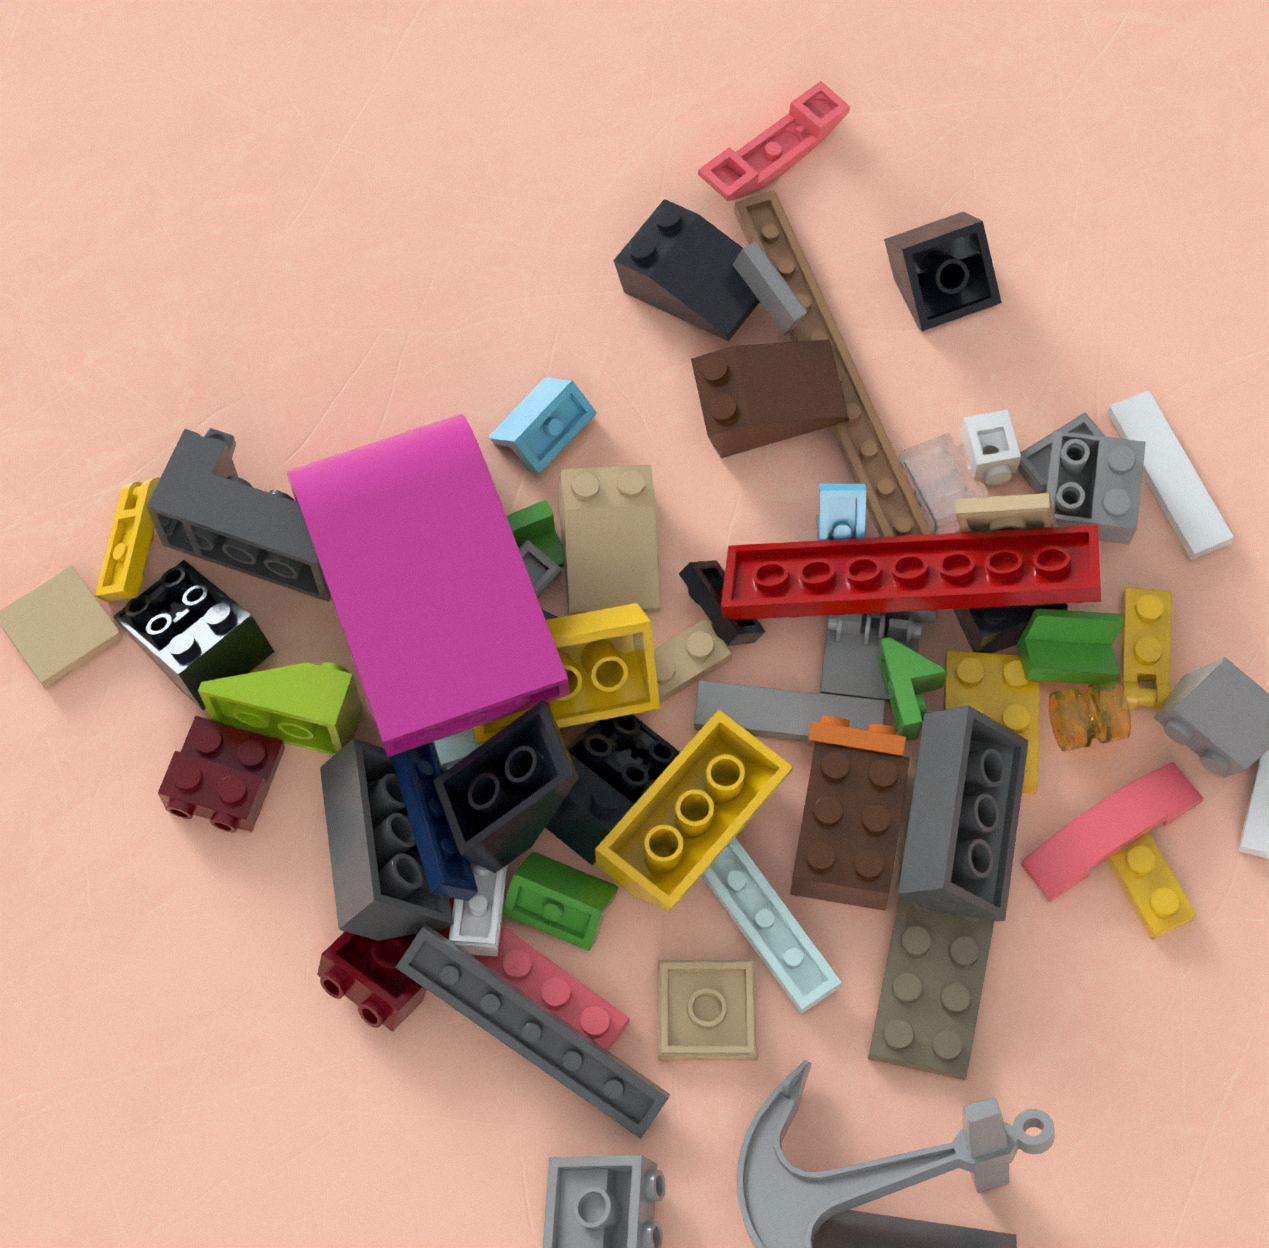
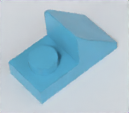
[817,484,866,541]

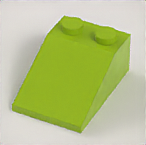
[198,662,363,756]

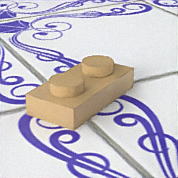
[654,618,732,704]

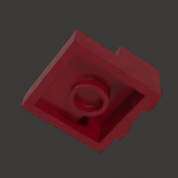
[158,715,285,833]
[317,931,427,1032]

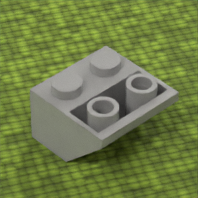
[1046,430,1146,545]

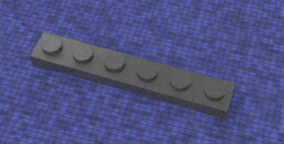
[395,924,670,1139]

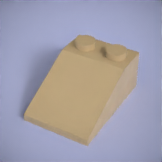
[558,464,661,615]

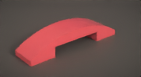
[698,81,850,201]
[1021,762,1204,902]

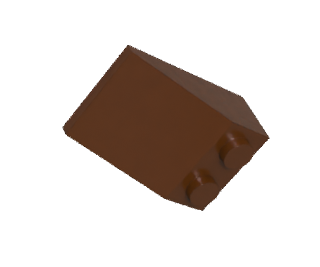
[691,340,849,458]

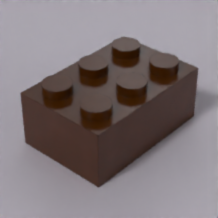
[790,742,910,911]

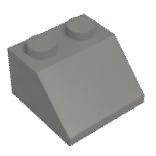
[1153,657,1269,778]

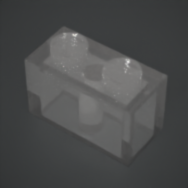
[899,432,990,534]

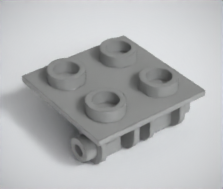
[820,613,922,701]

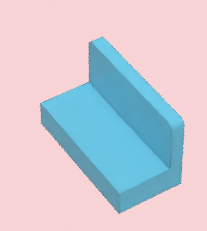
[489,377,597,474]

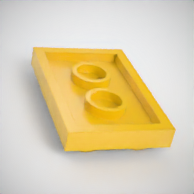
[944,651,1040,794]

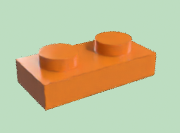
[807,716,906,756]

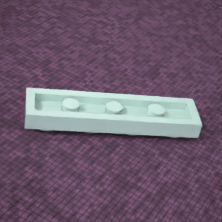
[701,837,842,1014]

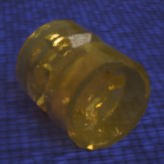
[1048,679,1131,752]

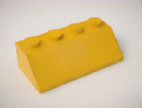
[472,603,660,744]
[595,709,793,912]

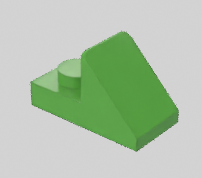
[877,637,947,741]

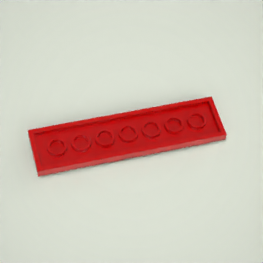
[721,525,1101,620]

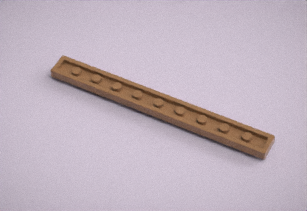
[734,190,932,537]

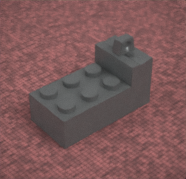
[146,428,331,602]

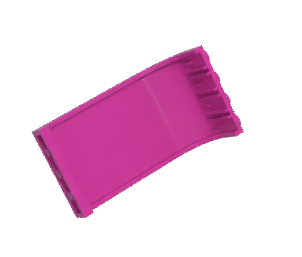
[286,413,569,757]

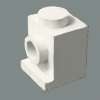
[959,409,1021,485]

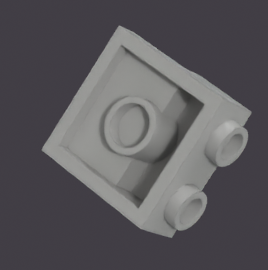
[543,1155,665,1248]

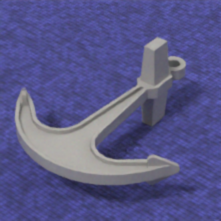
[737,1060,1055,1248]

